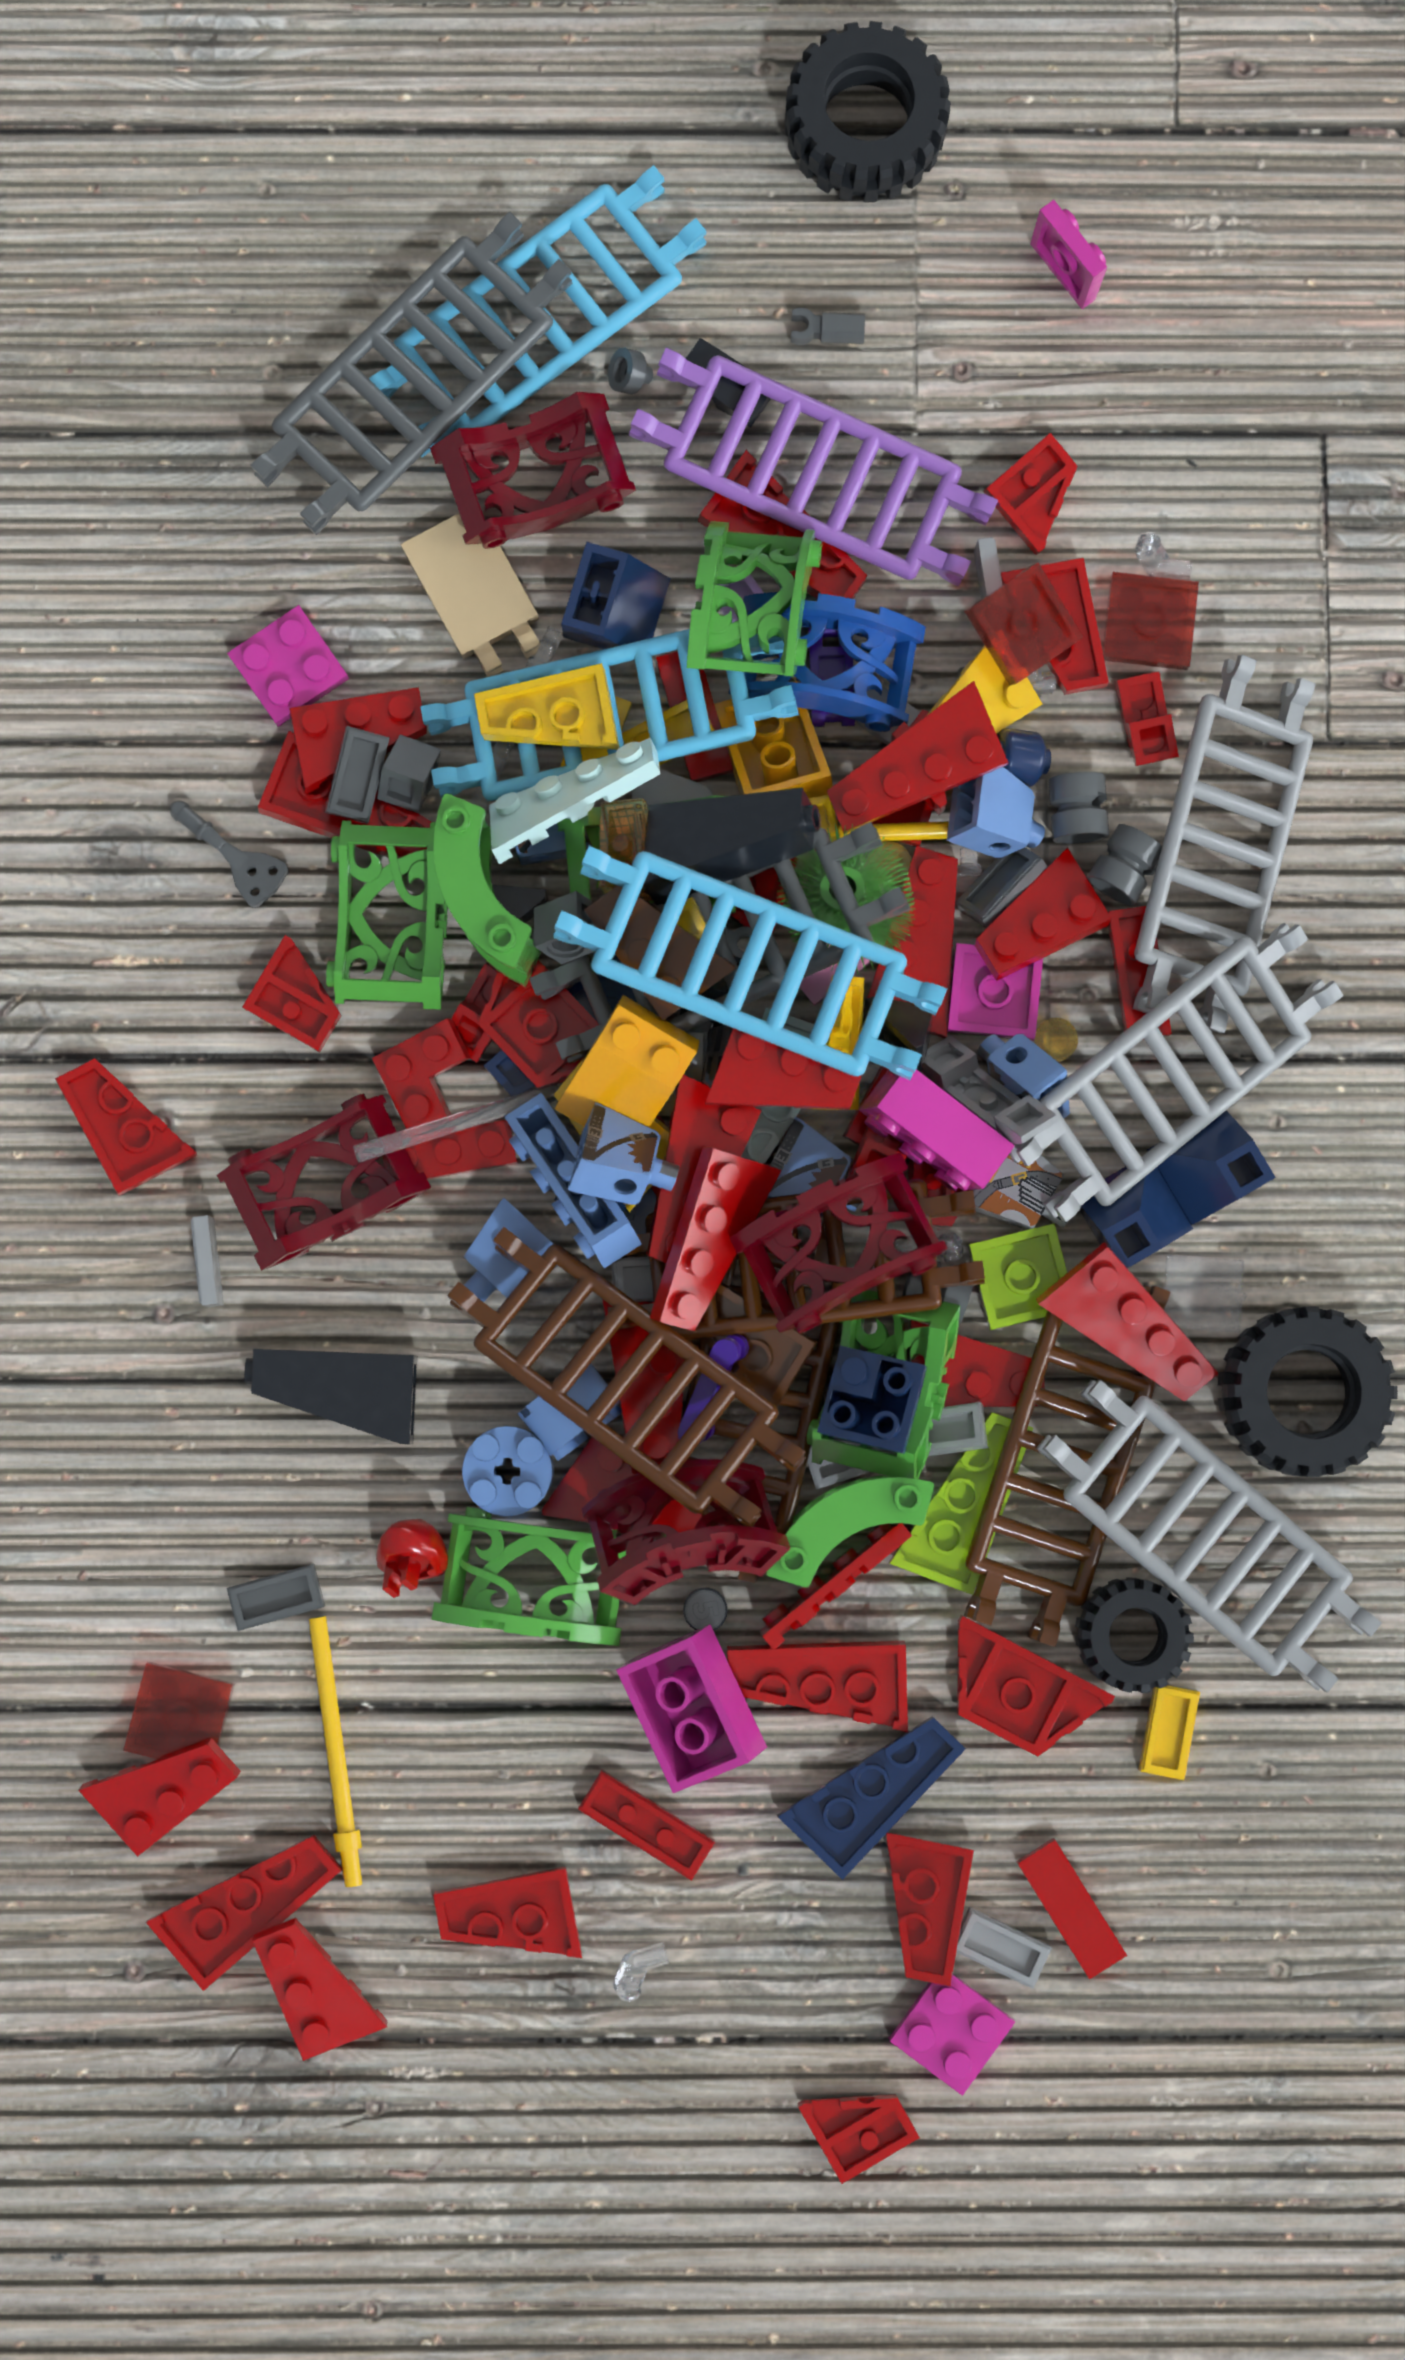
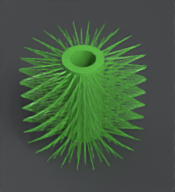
[776,824,915,975]

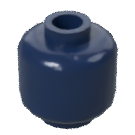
[997,728,1051,787]

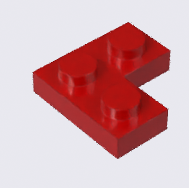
[372,1018,471,1137]

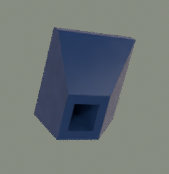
[1146,1110,1276,1225]
[1079,1166,1193,1268]
[817,1345,927,1454]

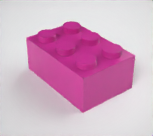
[859,1069,1015,1191]
[616,1625,767,1794]

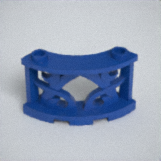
[728,592,926,732]

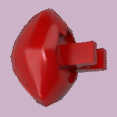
[376,1519,448,1598]

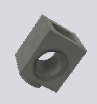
[377,735,441,813]
[533,891,596,964]

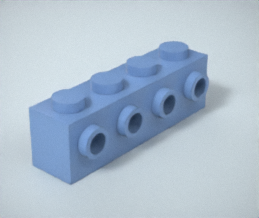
[504,1093,642,1269]

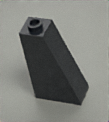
[643,788,820,905]
[244,1349,418,1444]

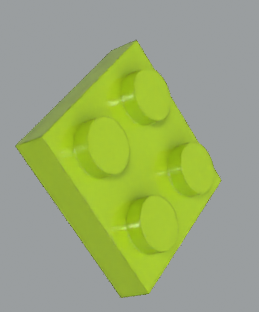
[967,1223,1067,1331]

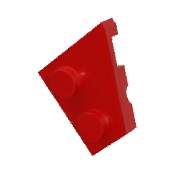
[983,433,1078,556]

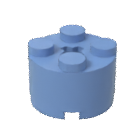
[517,1363,622,1461]
[462,1426,554,1516]

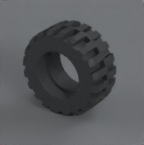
[784,21,951,203]
[1217,1306,1398,1477]

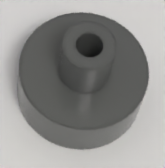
[608,348,653,394]

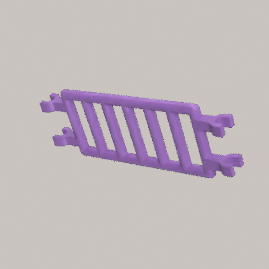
[629,347,998,587]

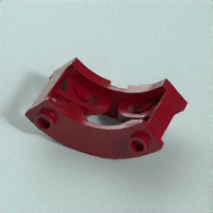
[430,392,636,549]
[217,1093,431,1271]
[730,1153,948,1334]
[581,1459,790,1605]

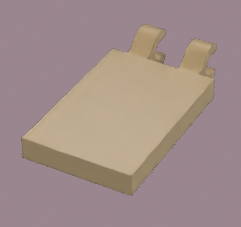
[401,513,542,677]

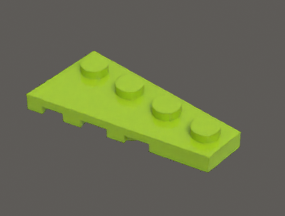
[888,1412,1034,1595]

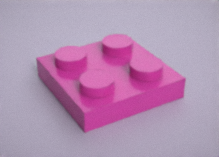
[1030,199,1107,309]
[227,605,349,727]
[947,943,1043,1041]
[889,1974,1015,2096]

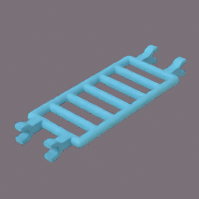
[369,165,707,458]
[420,629,799,801]
[553,846,947,1080]

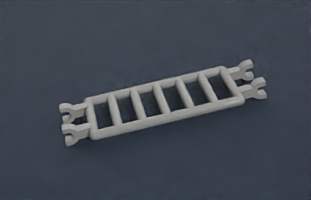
[1133,655,1316,1034]
[1009,923,1344,1222]
[1036,1380,1382,1693]

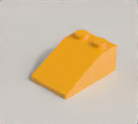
[714,681,833,798]
[554,995,700,1127]

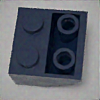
[561,541,671,649]

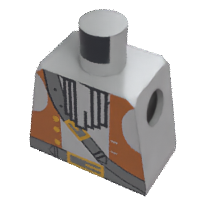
[973,1155,1068,1230]

